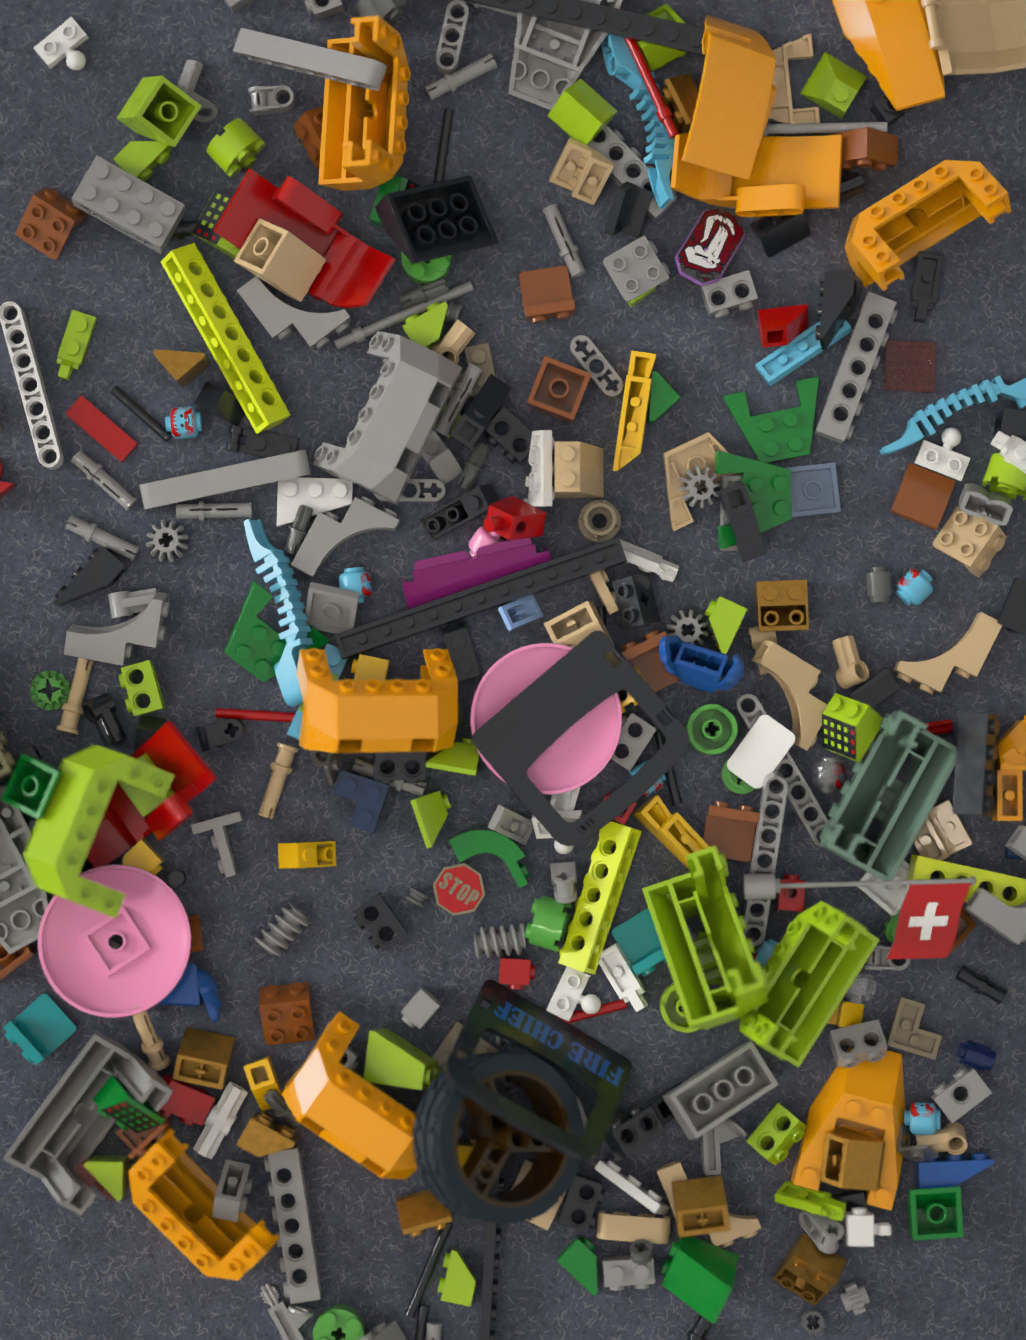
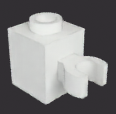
[845,1207,891,1246]

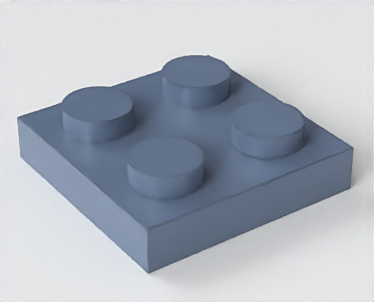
[787,462,841,518]

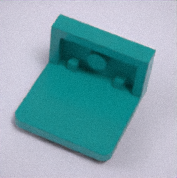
[611,908,667,977]
[3,993,77,1065]

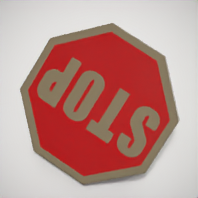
[433,863,485,916]

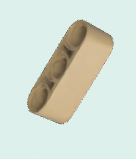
[596,1211,671,1244]

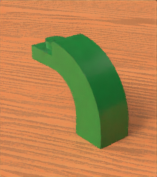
[448,830,530,888]

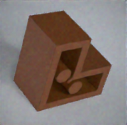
[828,127,898,172]

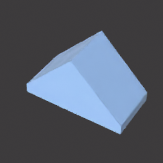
[498,595,543,633]

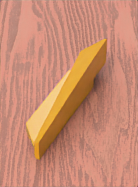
[613,351,656,471]
[632,795,728,879]

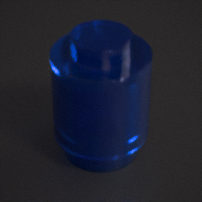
[957,1039,996,1071]

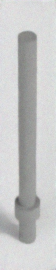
[763,122,888,136]
[334,281,474,349]

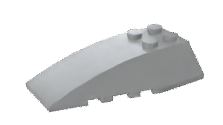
[508,0,623,110]
[0,785,49,954]

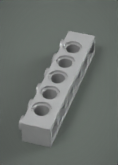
[588,125,677,222]
[814,292,898,444]
[264,1145,322,1304]

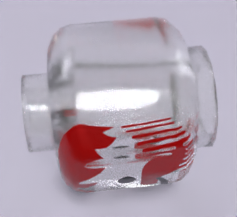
[811,757,845,794]

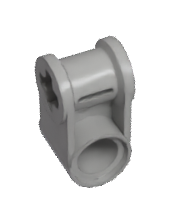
[248,85,297,116]
[550,861,577,903]
[862,944,911,970]
[798,1211,844,1254]

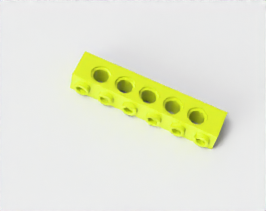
[559,821,642,975]
[906,855,1026,906]

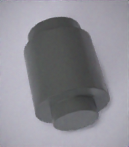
[866,566,892,602]

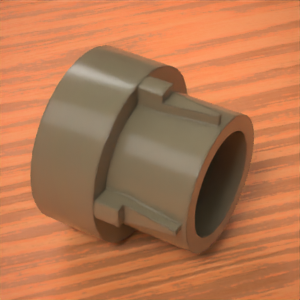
[578,500,621,543]

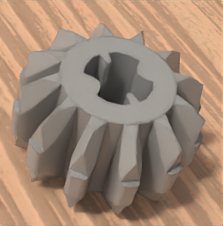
[678,466,721,508]
[146,520,189,562]
[666,609,709,646]

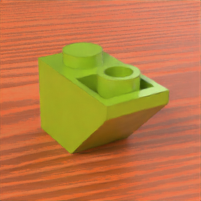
[113,141,172,182]
[402,301,448,349]
[437,1247,476,1307]

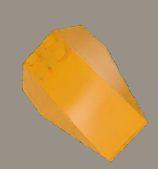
[832,0,945,111]

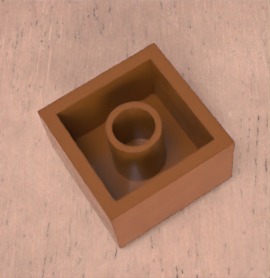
[527,356,591,424]

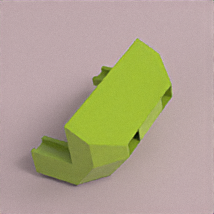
[23,745,175,918]
[642,846,770,1030]
[739,901,880,1068]

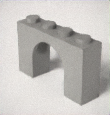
[963,825,1026,945]

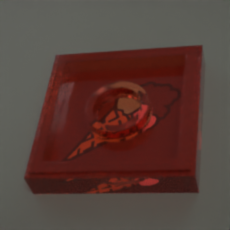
[884,340,936,393]

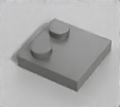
[305,582,360,634]

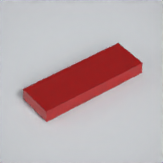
[65,395,138,463]

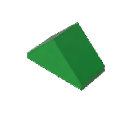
[648,371,680,424]

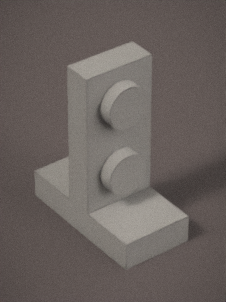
[191,811,244,878]

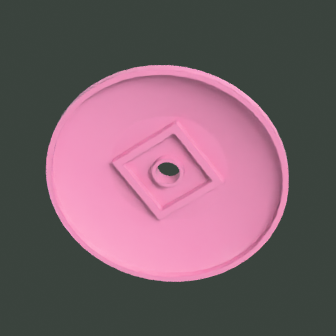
[470,643,622,795]
[38,865,191,1018]

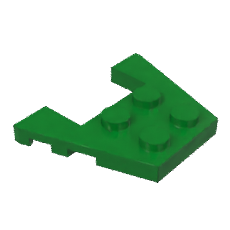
[723,377,819,463]
[715,450,792,549]
[224,580,329,683]

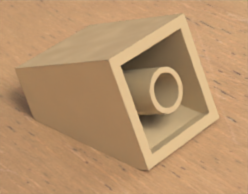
[234,218,326,302]
[554,442,604,498]

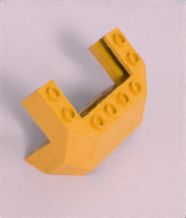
[318,16,411,191]
[845,160,1011,291]
[297,648,458,753]
[282,1011,418,1180]
[129,1129,280,1280]

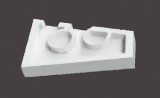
[523,430,555,507]
[277,477,353,527]
[594,1160,670,1215]

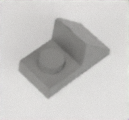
[421,431,463,485]
[488,804,534,845]

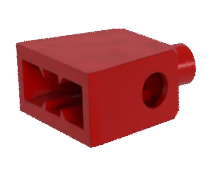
[483,496,546,540]

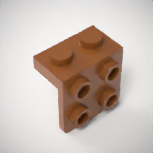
[293,106,323,168]
[16,187,87,260]
[519,266,575,324]
[621,629,680,692]
[703,801,760,862]
[259,982,315,1045]
[115,1113,174,1159]

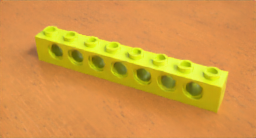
[161,243,291,434]

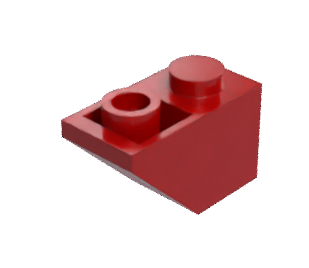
[758,304,808,348]

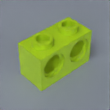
[119,660,166,717]
[746,1103,807,1166]

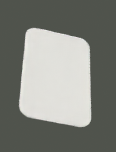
[727,715,795,789]

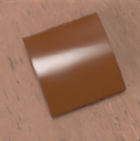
[890,463,955,530]

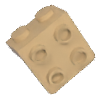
[933,506,1007,578]

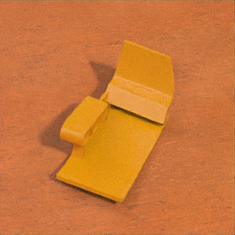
[681,15,777,180]
[671,132,843,217]

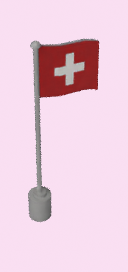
[744,873,976,959]

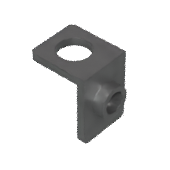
[309,750,342,785]
[897,1124,939,1162]

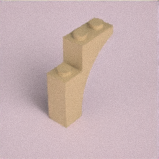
[893,612,1002,695]
[751,639,827,751]
[656,1159,761,1248]

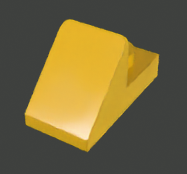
[827,1000,865,1027]

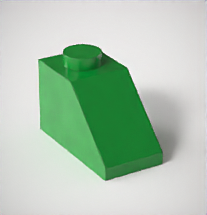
[557,1235,597,1296]

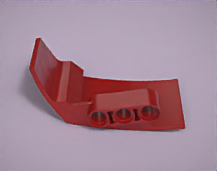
[213,168,395,308]
[85,721,217,868]

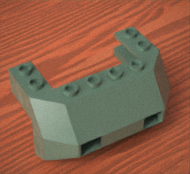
[819,711,957,881]

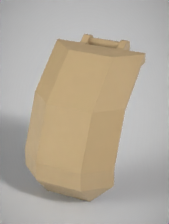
[921,0,1026,76]

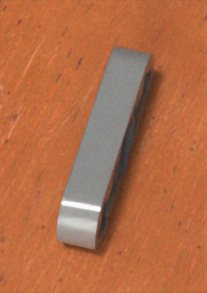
[570,335,623,398]
[374,479,446,502]

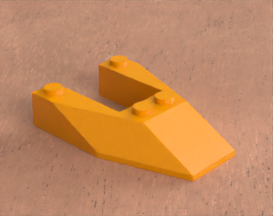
[791,1045,907,1211]

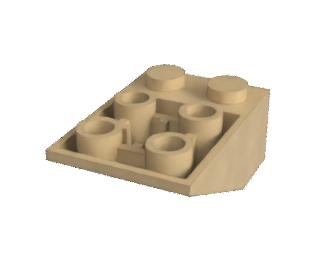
[544,601,620,667]

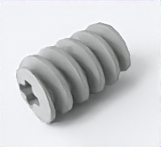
[254,901,310,956]
[474,923,526,959]

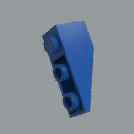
[915,1152,994,1189]

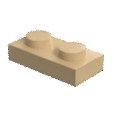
[589,570,619,616]

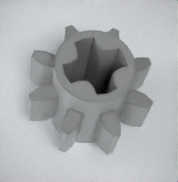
[840,1282,870,1316]

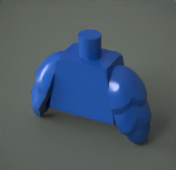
[659,635,744,693]
[156,964,222,1024]

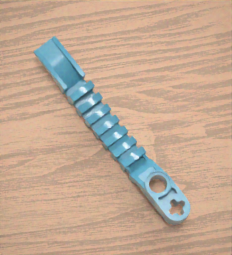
[601,34,675,209]
[879,375,1026,456]
[244,519,313,707]

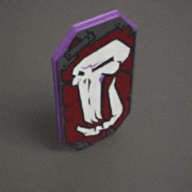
[675,207,746,286]

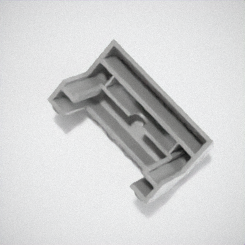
[312,331,462,505]
[3,1030,173,1216]

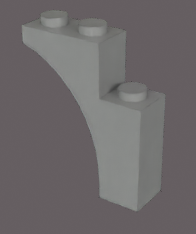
[237,276,352,350]
[291,496,400,578]
[64,592,170,666]

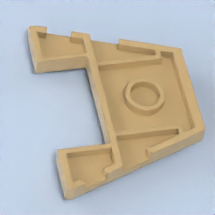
[768,34,820,124]
[663,432,741,531]

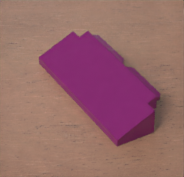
[402,538,551,609]

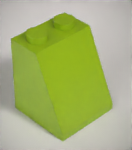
[117,76,201,147]
[363,1028,440,1090]

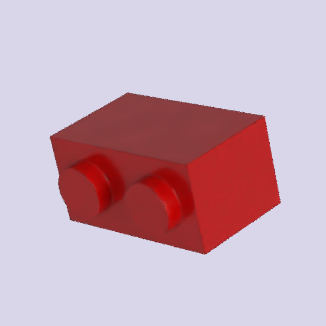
[158,1074,215,1126]

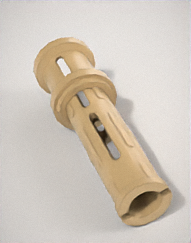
[56,658,94,735]
[258,742,299,819]
[132,1006,170,1071]

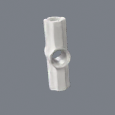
[193,1082,249,1159]

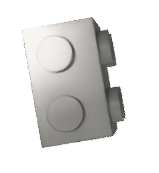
[603,235,670,302]

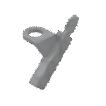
[177,60,218,122]
[700,1119,747,1175]
[260,1283,315,1340]

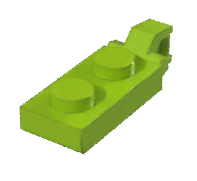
[56,310,97,381]
[775,1181,846,1221]

